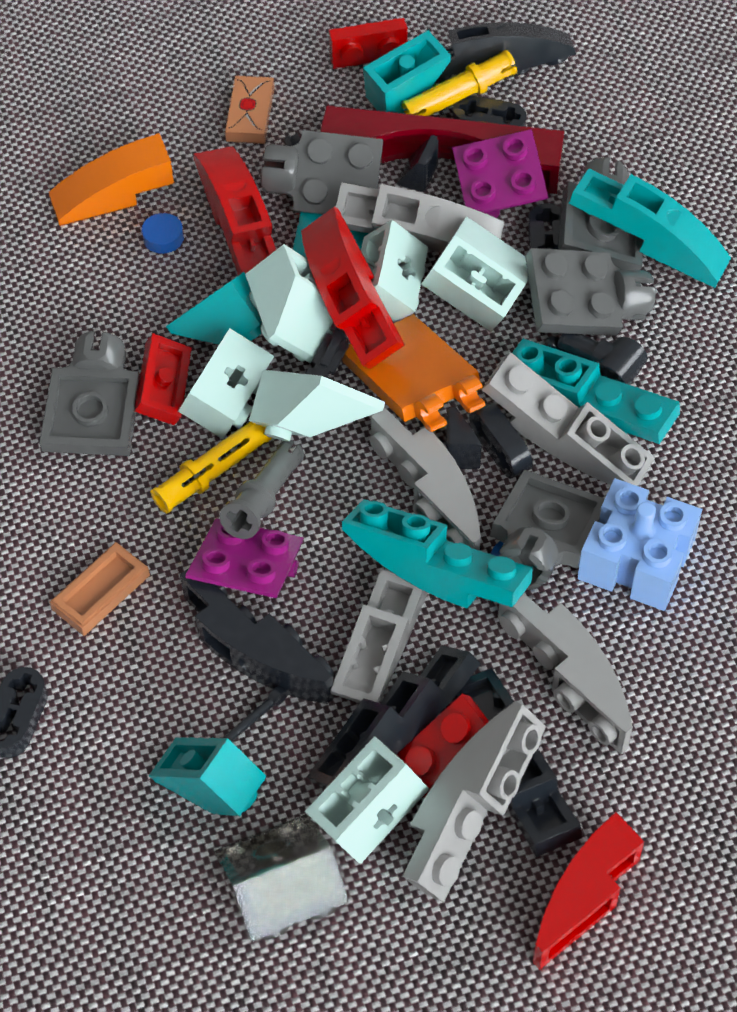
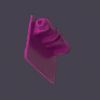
[452,129,549,218]
[186,518,304,599]

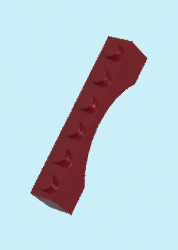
[320,105,565,194]

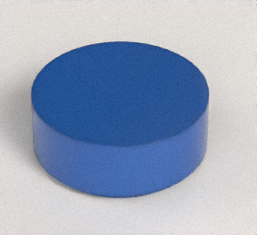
[142,213,184,254]

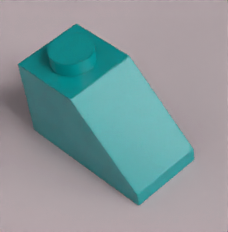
[363,30,451,114]
[166,272,262,345]
[149,737,267,816]

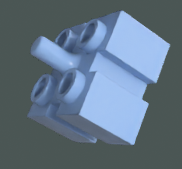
[577,478,702,611]

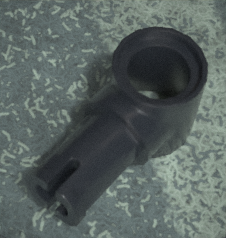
[557,333,648,385]

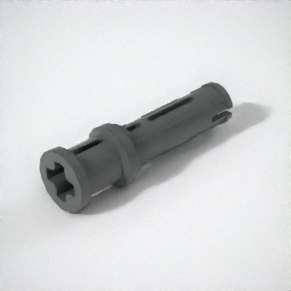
[219,440,304,539]

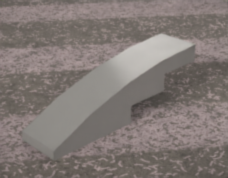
[330,567,428,703]

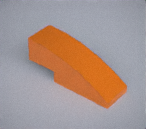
[48,133,174,226]

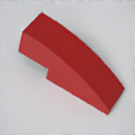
[533,812,644,970]

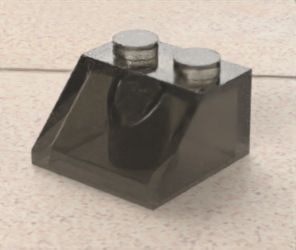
[213,814,349,941]

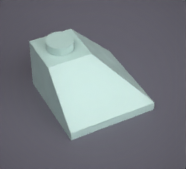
[249,370,385,442]

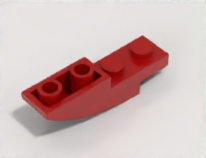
[193,146,276,275]
[301,207,405,369]

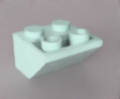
[421,216,528,332]
[245,244,333,363]

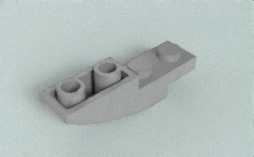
[336,182,504,253]
[481,352,655,486]
[370,407,481,551]
[498,593,633,755]
[402,702,546,902]

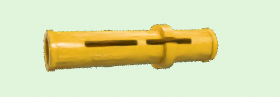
[401,50,517,116]
[150,422,272,514]

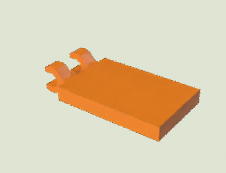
[342,314,486,432]

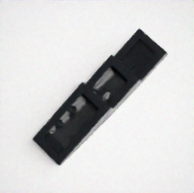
[307,645,481,788]
[453,668,582,857]

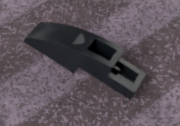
[434,22,576,84]
[180,568,334,704]

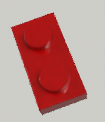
[329,17,407,69]
[134,333,192,426]
[396,694,489,798]

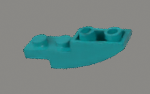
[569,168,731,288]
[512,338,680,444]
[342,499,533,609]

